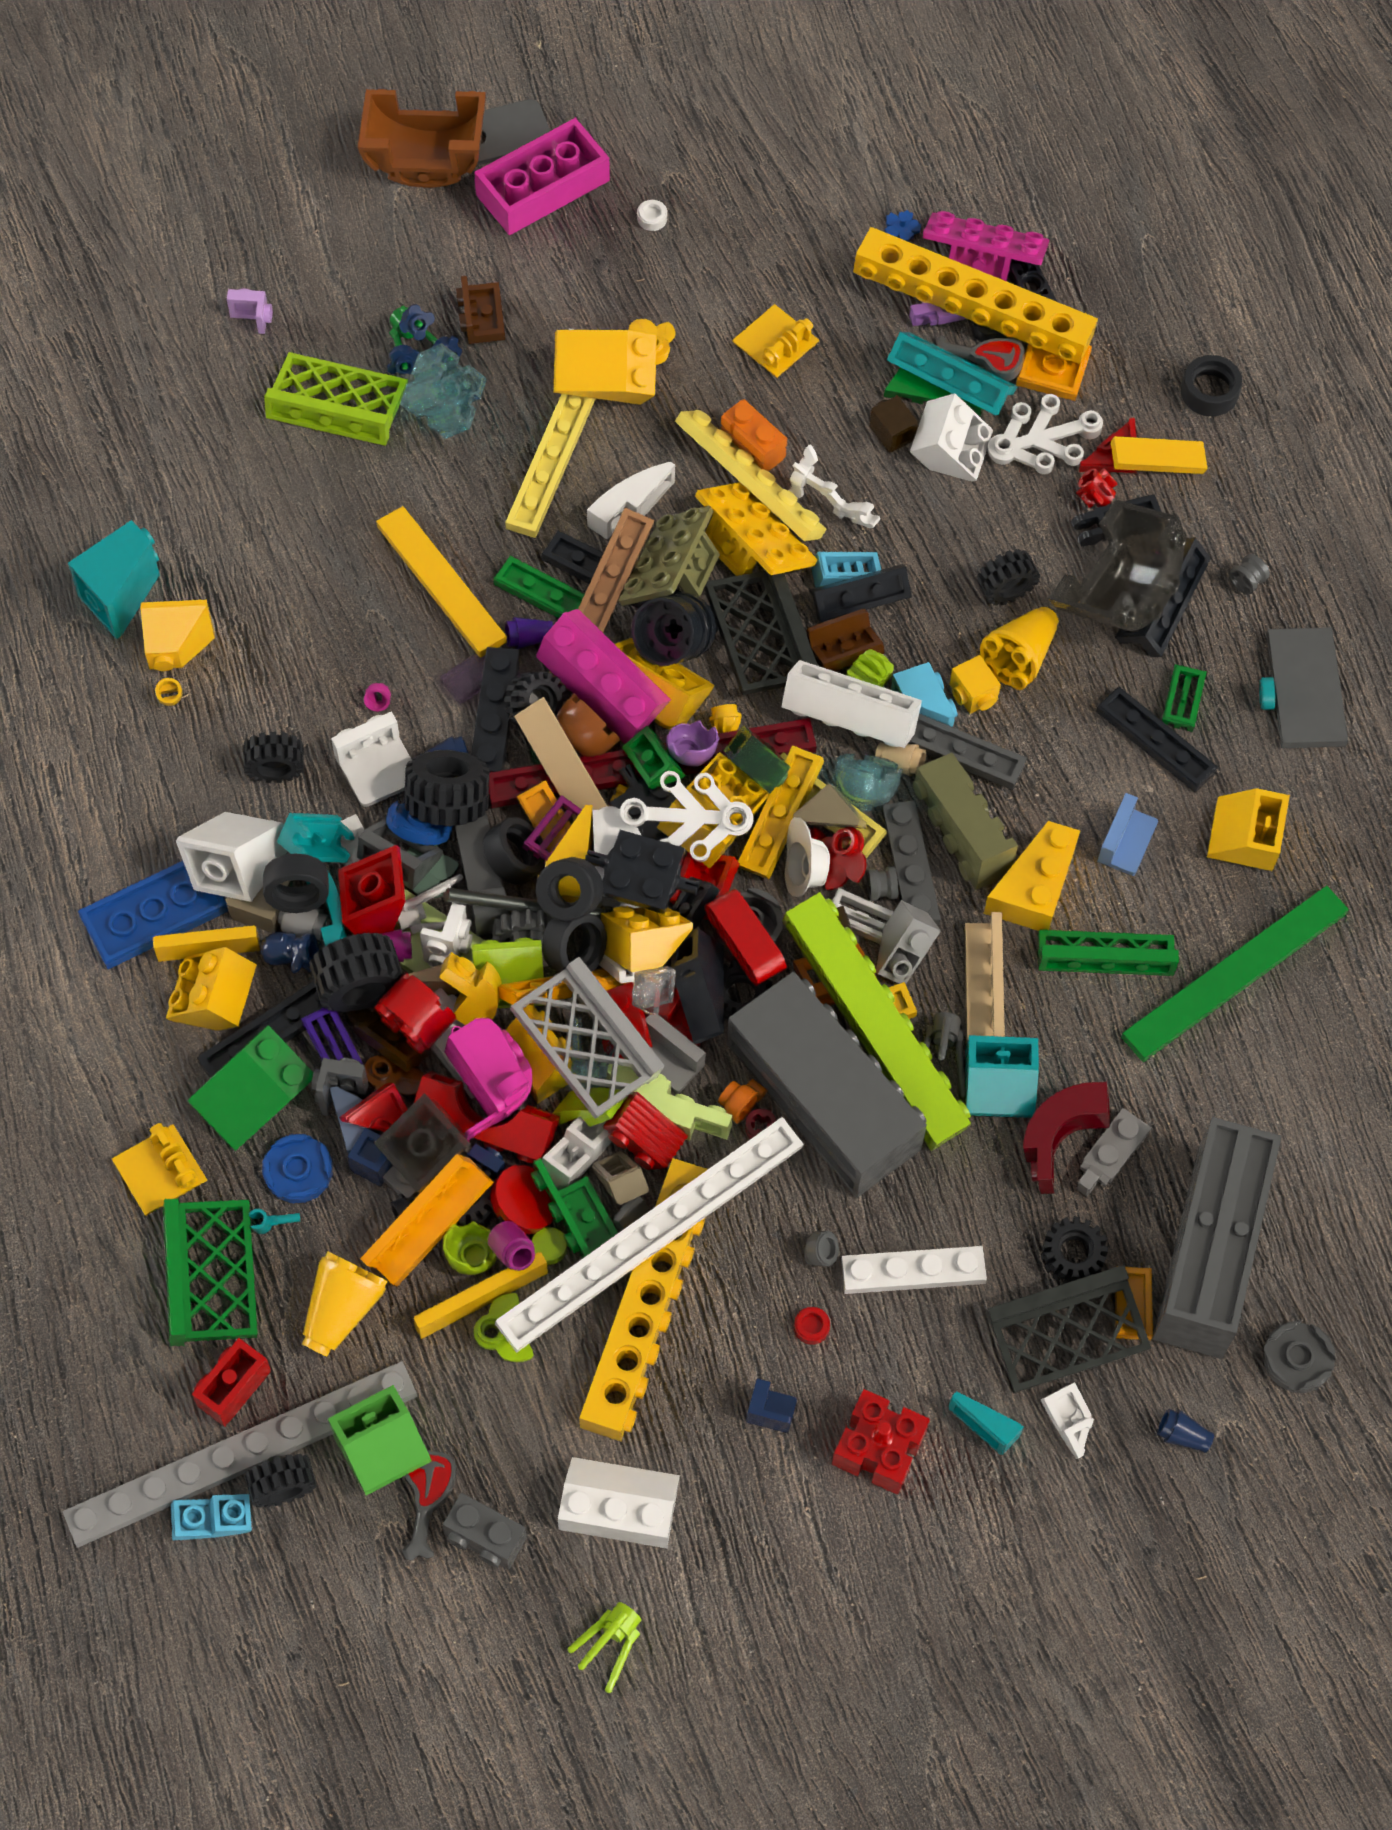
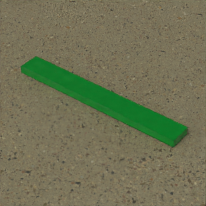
[1121,885,1349,1062]

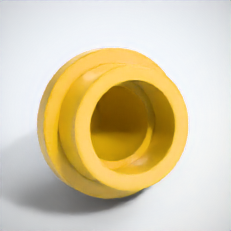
[709,704,742,733]

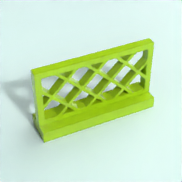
[264,352,408,446]

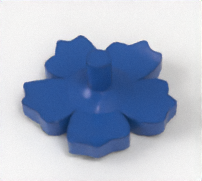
[885,210,921,242]

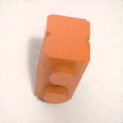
[721,399,787,472]

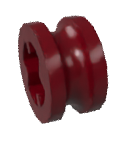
[745,1108,777,1139]

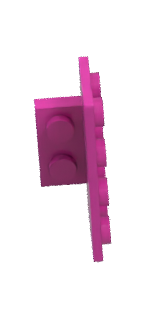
[922,211,1050,281]

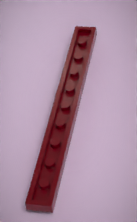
[489,718,817,808]

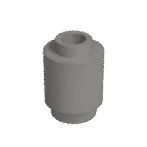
[278,908,331,941]

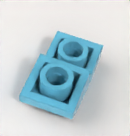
[170,1494,252,1540]

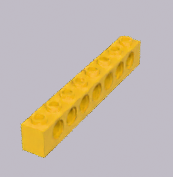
[853,227,1098,364]
[579,1158,708,1442]

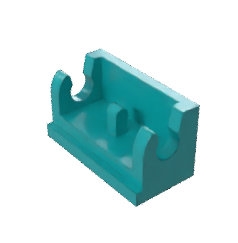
[277,813,355,863]

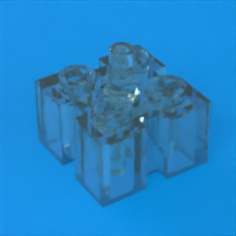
[400,343,487,439]

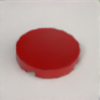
[490,1165,553,1234]

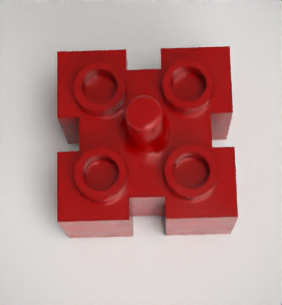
[832,1389,930,1495]

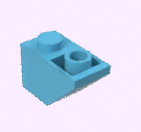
[891,662,957,727]

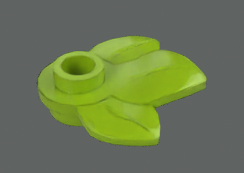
[474,1293,534,1362]

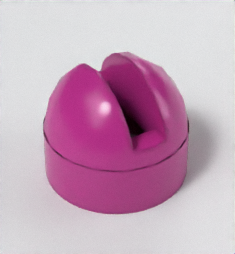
[364,683,391,712]

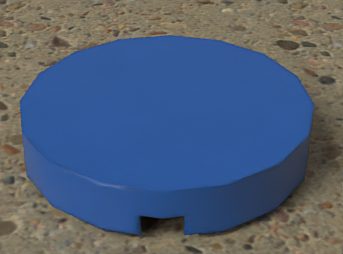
[386,801,454,845]
[262,1134,333,1203]

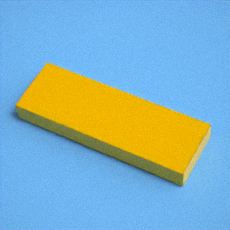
[1111,436,1207,474]
[153,925,260,962]

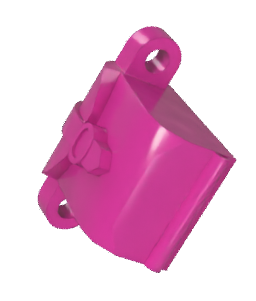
[444,1018,532,1141]

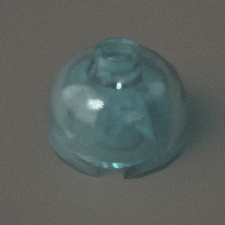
[835,754,903,811]

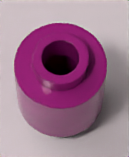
[488,1221,535,1271]

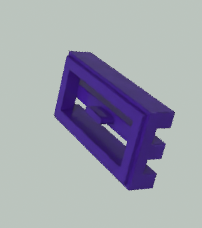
[301,1008,363,1064]

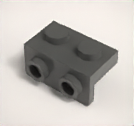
[311,1058,370,1116]

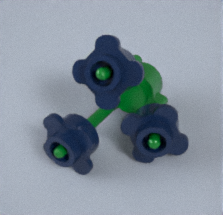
[387,304,462,374]

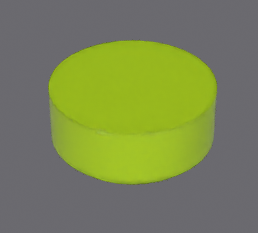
[532,1227,567,1265]

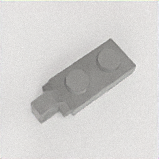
[1076,1108,1152,1197]

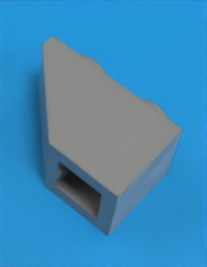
[876,900,941,984]

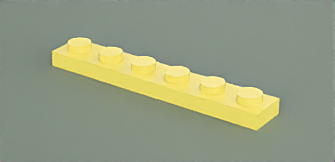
[505,394,596,538]
[675,410,827,541]

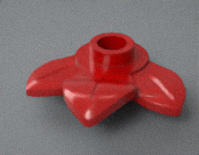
[820,827,866,890]

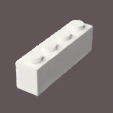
[781,660,922,748]

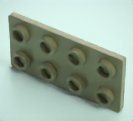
[618,506,720,606]

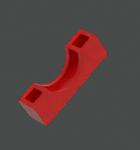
[410,1071,560,1163]

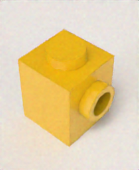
[949,655,1001,714]

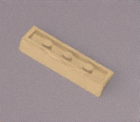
[514,697,607,821]

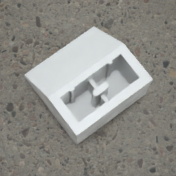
[910,393,993,482]

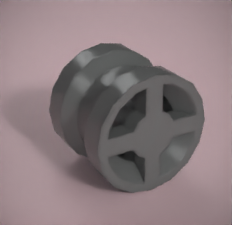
[1229,554,1270,595]
[867,866,898,901]

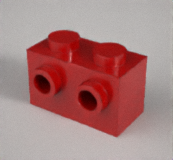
[192,1338,271,1427]

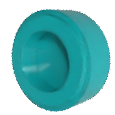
[1259,677,1275,710]

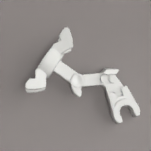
[788,445,881,528]

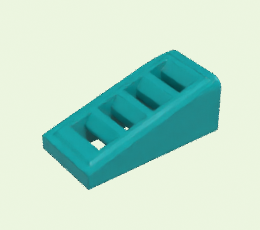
[948,1391,1024,1455]

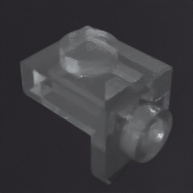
[632,966,676,1015]

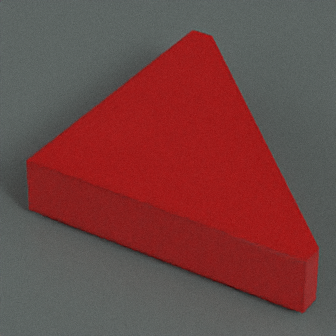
[1079,418,1137,473]
[339,1083,420,1139]

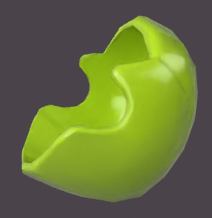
[443,1221,498,1275]

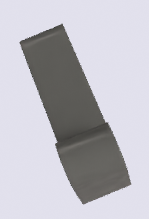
[454,812,509,936]

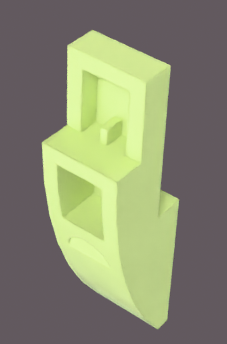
[603,1063,732,1141]

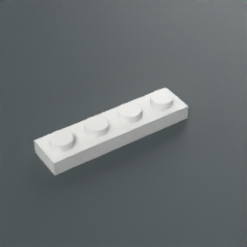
[841,1246,987,1294]

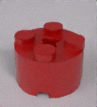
[374,972,457,1054]

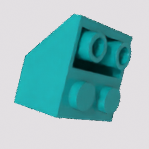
[965,1035,1039,1118]

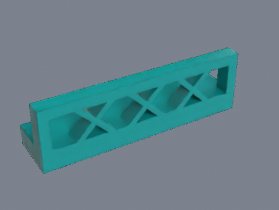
[887,332,1018,415]

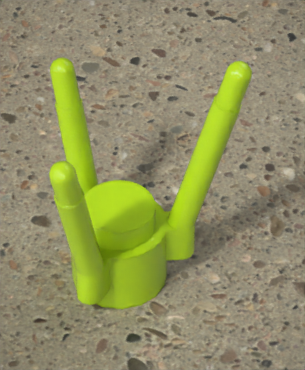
[567,1602,642,1693]

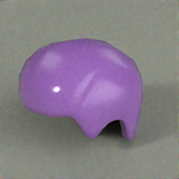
[666,720,719,767]

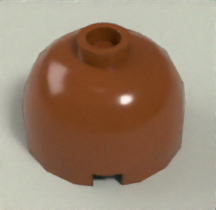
[556,693,620,757]

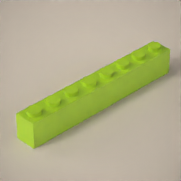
[782,892,971,1151]

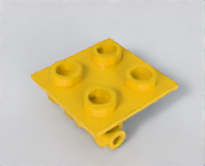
[732,304,819,378]
[112,1123,207,1216]

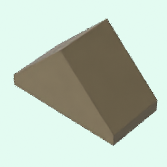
[793,783,866,829]
[225,881,293,933]

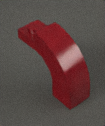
[1023,1082,1110,1194]

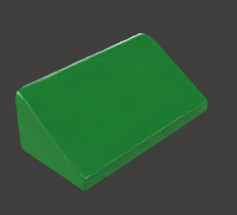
[622,726,686,789]

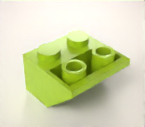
[472,938,544,1008]

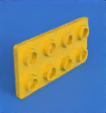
[695,482,818,576]

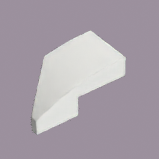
[1041,1382,1094,1459]

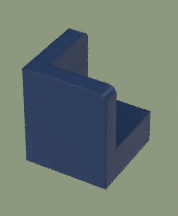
[347,1128,398,1187]
[747,1378,797,1434]

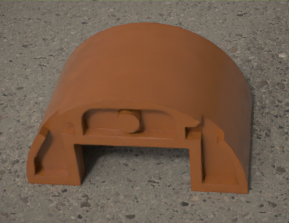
[358,89,486,188]

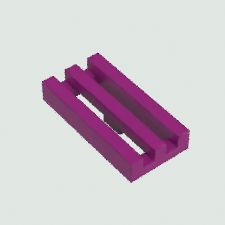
[522,795,582,864]

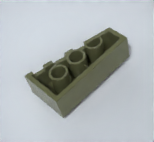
[913,753,1018,890]

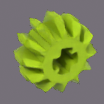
[846,649,894,688]

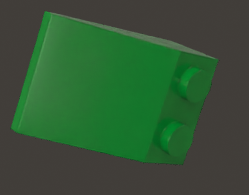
[187,1025,314,1151]

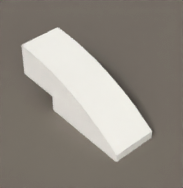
[587,462,675,540]
[542,1117,612,1190]

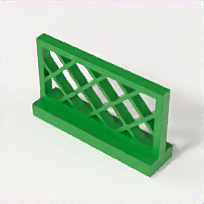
[163,1199,258,1347]

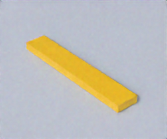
[376,506,507,658]

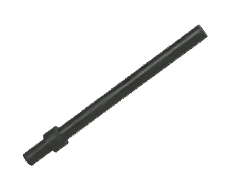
[445,888,615,920]

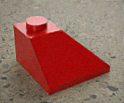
[338,845,406,935]

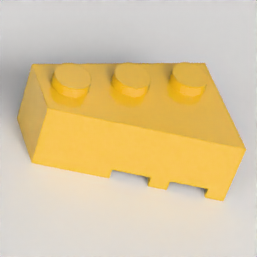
[983,821,1080,931]

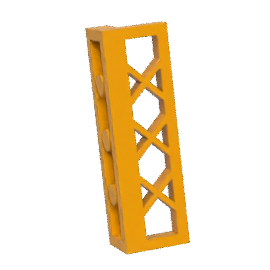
[360,1154,494,1286]

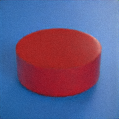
[794,1307,830,1345]

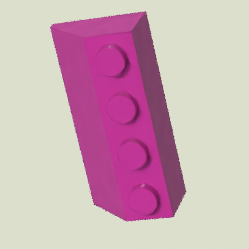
[536,609,671,744]

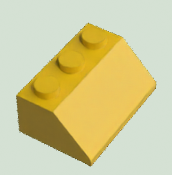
[615,638,715,729]

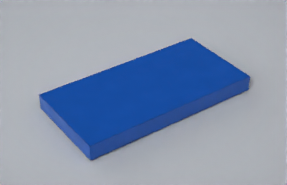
[78,861,228,970]

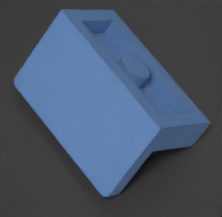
[1097,793,1158,876]

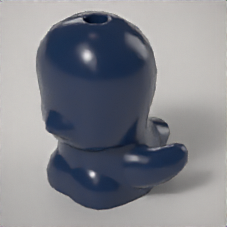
[260,932,319,974]

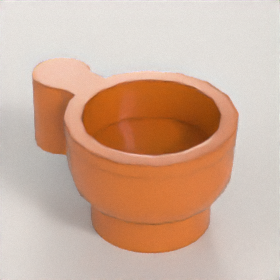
[718,1079,767,1124]

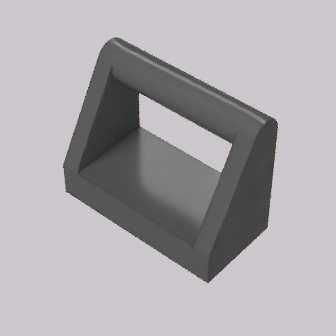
[357,819,443,890]

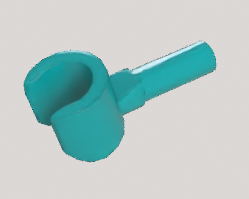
[249,1209,300,1234]

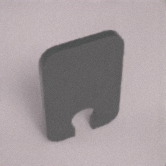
[477,99,550,165]

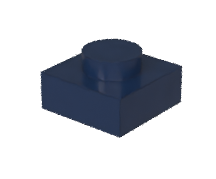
[467,1143,505,1179]

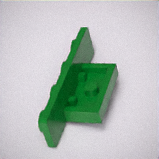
[530,1158,618,1259]

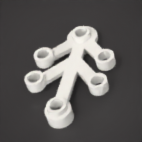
[987,394,1103,474]
[620,771,753,862]

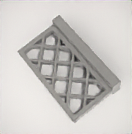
[510,957,665,1119]

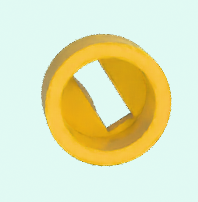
[155,678,183,706]

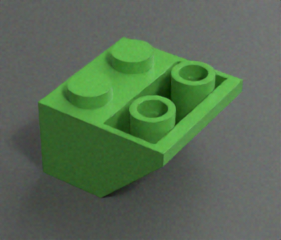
[328,1385,432,1496]

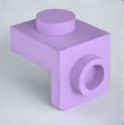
[227,289,273,334]

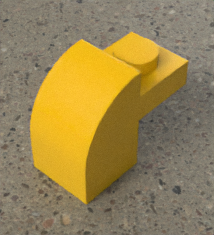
[439,952,502,1025]

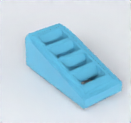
[811,552,881,588]

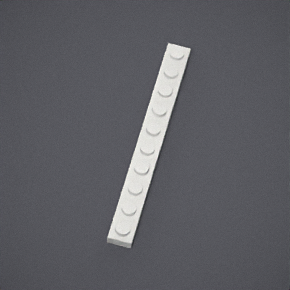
[495,1117,804,1353]

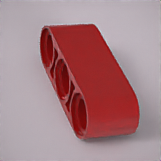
[704,889,787,986]

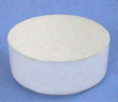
[637,200,667,231]

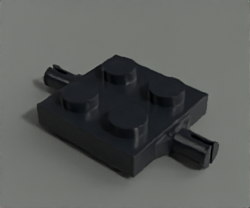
[609,764,688,857]
[585,829,700,914]

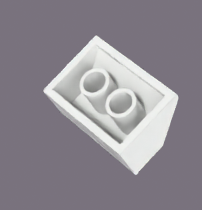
[558,1457,680,1548]

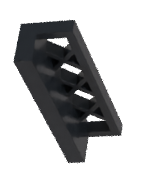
[1115,537,1211,657]

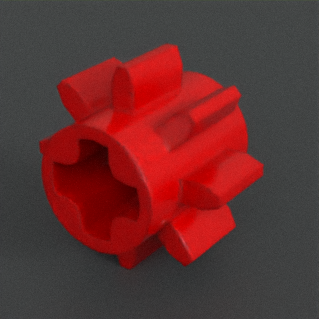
[1076,468,1118,508]

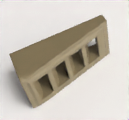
[591,1151,649,1205]

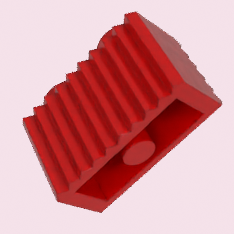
[602,1092,688,1170]

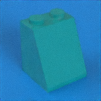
[68,520,160,639]

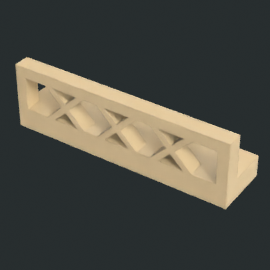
[964,912,1005,1045]

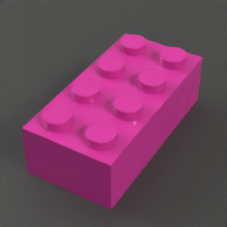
[474,117,610,236]

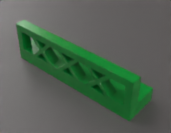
[1038,930,1179,976]

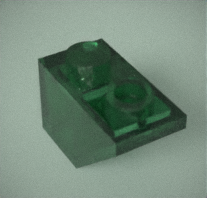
[723,725,791,794]

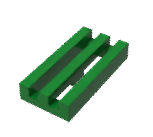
[1162,664,1207,732]

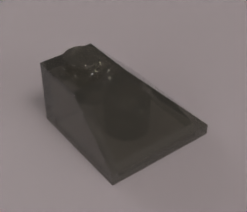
[374,1093,471,1193]

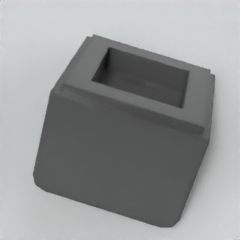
[614,1196,650,1233]

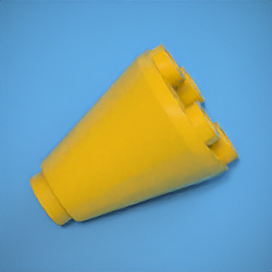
[980,607,1059,690]
[302,1251,388,1357]

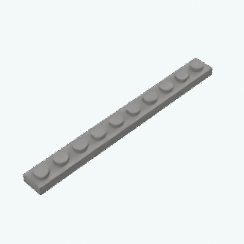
[62,1361,418,1548]

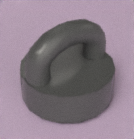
[803,1231,839,1266]

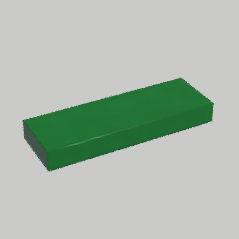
[493,556,585,618]

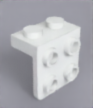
[331,711,412,807]

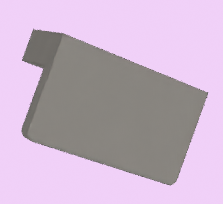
[646,1011,706,1093]

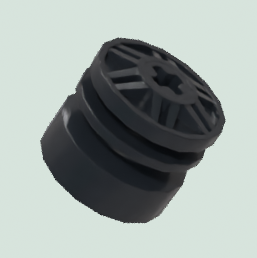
[631,592,716,666]

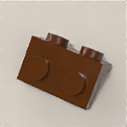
[456,276,506,344]
[807,608,885,672]

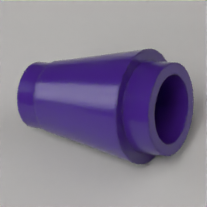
[505,617,553,649]

